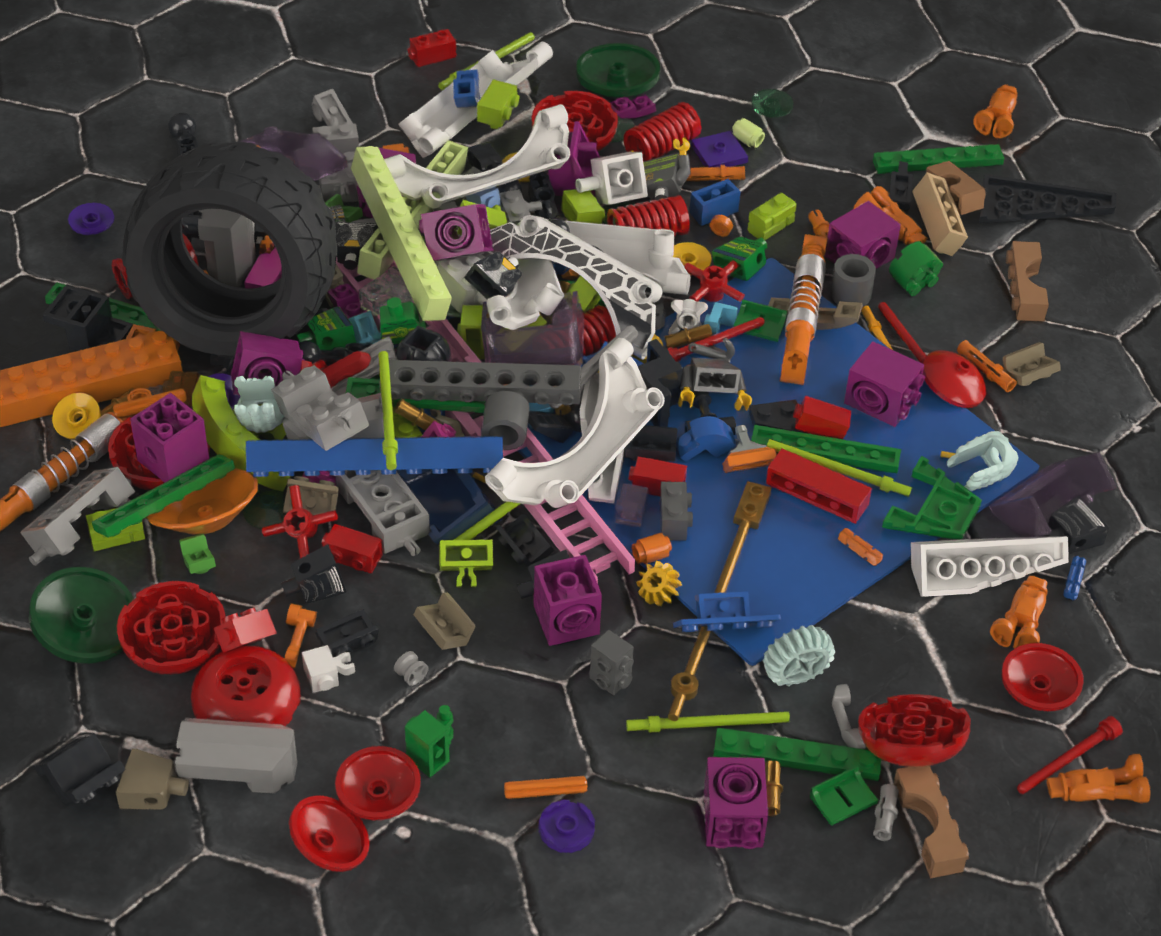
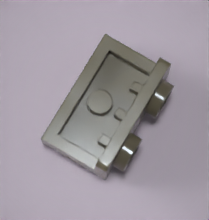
[1003,342,1060,386]
[283,476,339,515]
[414,592,475,650]

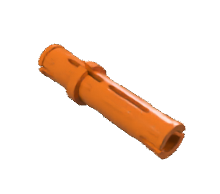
[686,165,745,182]
[957,340,1017,392]

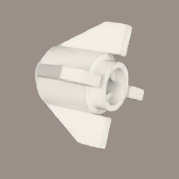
[669,299,708,335]

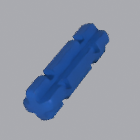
[1063,556,1086,600]

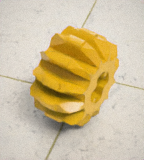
[636,561,682,607]

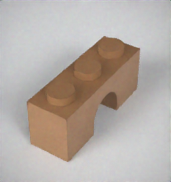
[926,161,986,215]

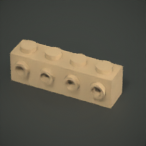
[912,172,968,256]

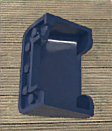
[396,469,503,545]

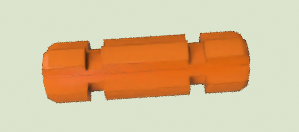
[259,235,274,255]
[838,528,883,566]

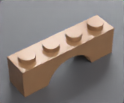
[1006,241,1049,321]
[893,766,969,878]

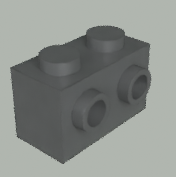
[659,482,693,541]
[589,630,634,695]

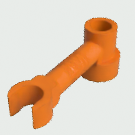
[285,604,317,668]

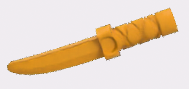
[861,306,893,350]

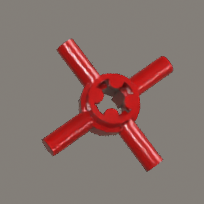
[684,260,744,302]
[262,485,338,558]

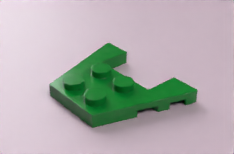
[882,456,982,540]

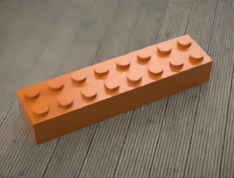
[0,331,184,427]

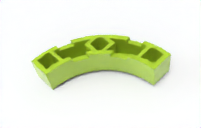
[192,375,291,492]

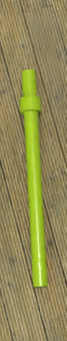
[439,32,535,91]
[378,351,398,470]
[767,439,912,497]
[626,712,790,733]

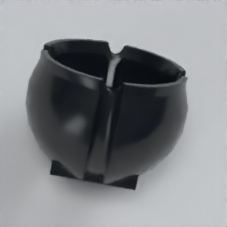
[396,326,452,383]

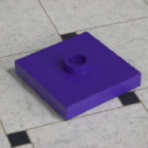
[691,131,748,167]

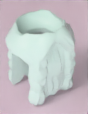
[234,376,285,433]
[947,431,1018,491]

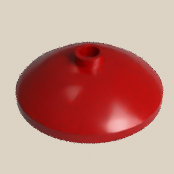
[922,351,986,408]
[1001,643,1084,711]
[335,746,421,820]
[289,796,370,872]

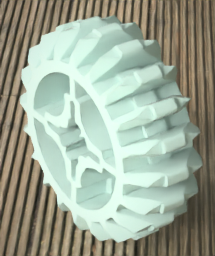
[763,625,835,687]

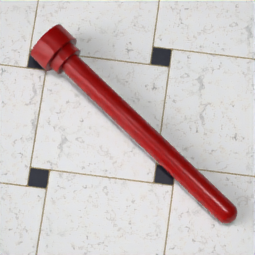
[878,302,926,363]
[667,317,765,362]
[1017,716,1123,794]

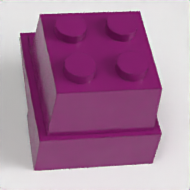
[547,121,601,197]

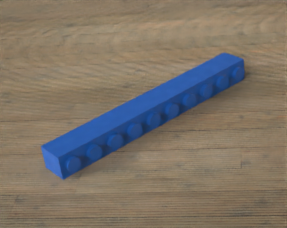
[246,436,503,477]

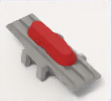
[321,336,398,396]

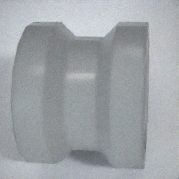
[394,651,428,686]

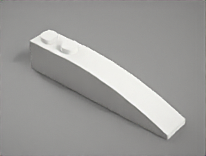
[580,373,626,503]
[911,536,1068,597]

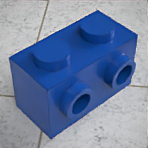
[689,179,741,226]

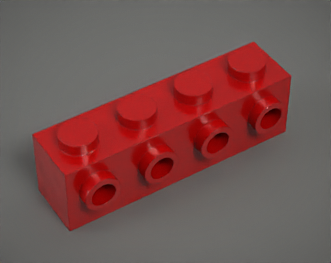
[766,448,872,524]

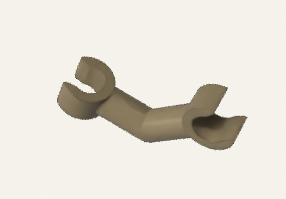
[430,409,465,437]

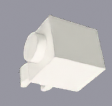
[302,645,355,693]

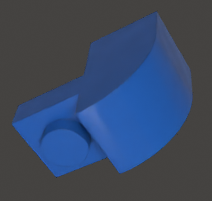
[453,69,480,108]
[676,416,737,462]

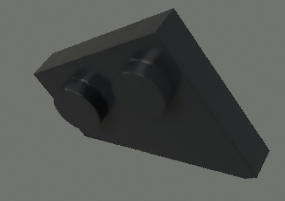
[749,399,808,434]

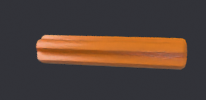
[113,388,187,417]
[504,776,587,799]

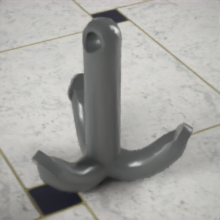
[688,338,735,363]

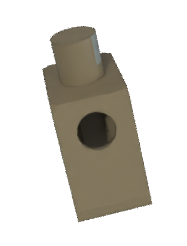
[116,748,189,809]

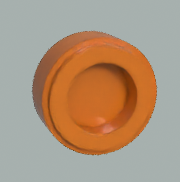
[710,214,733,237]

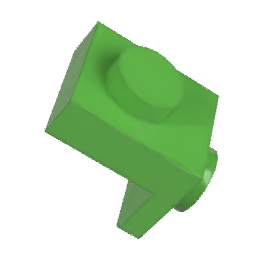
[325,194,363,224]
[179,534,216,574]

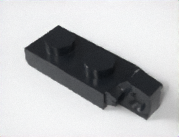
[889,161,914,210]

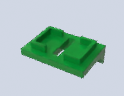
[733,299,787,342]
[809,766,878,826]

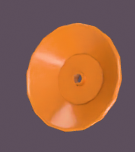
[145,468,258,535]

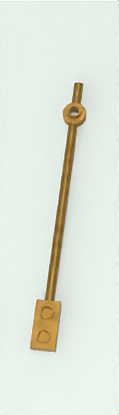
[668,481,772,721]

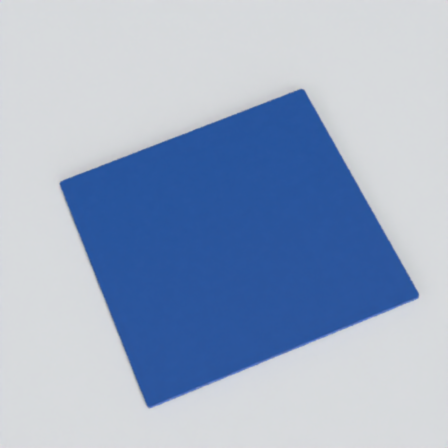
[517,258,1039,666]

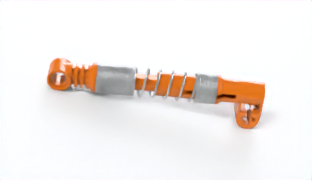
[780,234,827,385]
[0,388,152,532]

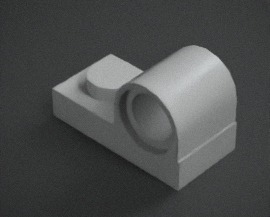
[312,89,353,126]

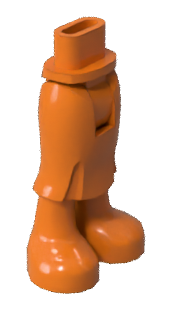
[973,85,1017,138]
[853,186,927,245]
[990,576,1048,649]
[1047,754,1150,803]

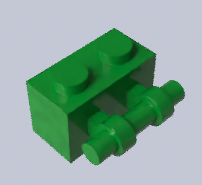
[405,705,454,778]

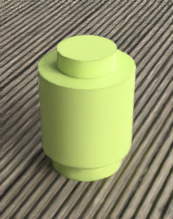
[732,118,765,148]

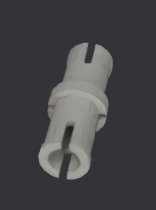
[873,784,899,841]

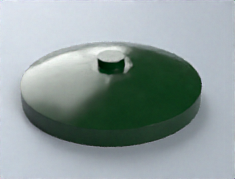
[576,43,660,97]
[28,567,134,663]

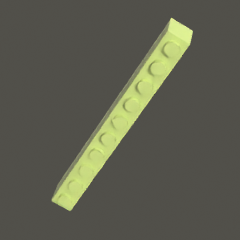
[357,140,468,281]
[351,146,452,321]

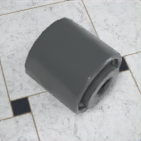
[831,254,876,307]
[481,391,529,450]

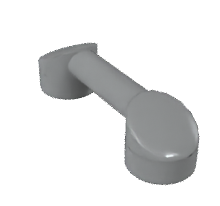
[832,684,866,749]

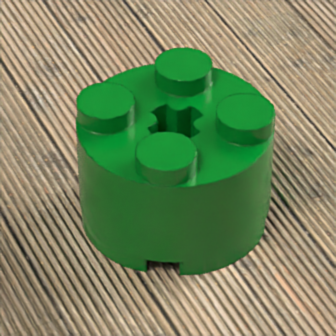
[889,241,943,296]

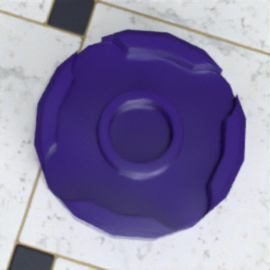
[539,800,595,853]

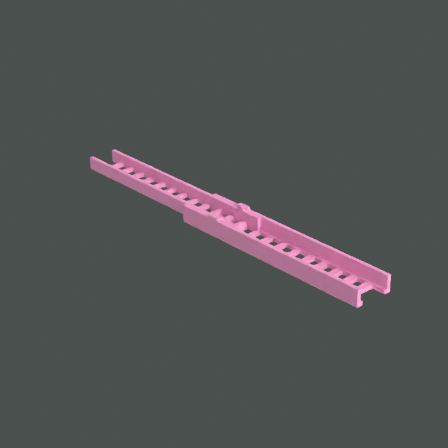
[336,258,635,584]

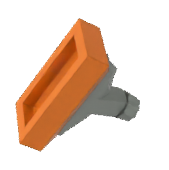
[722,425,776,473]

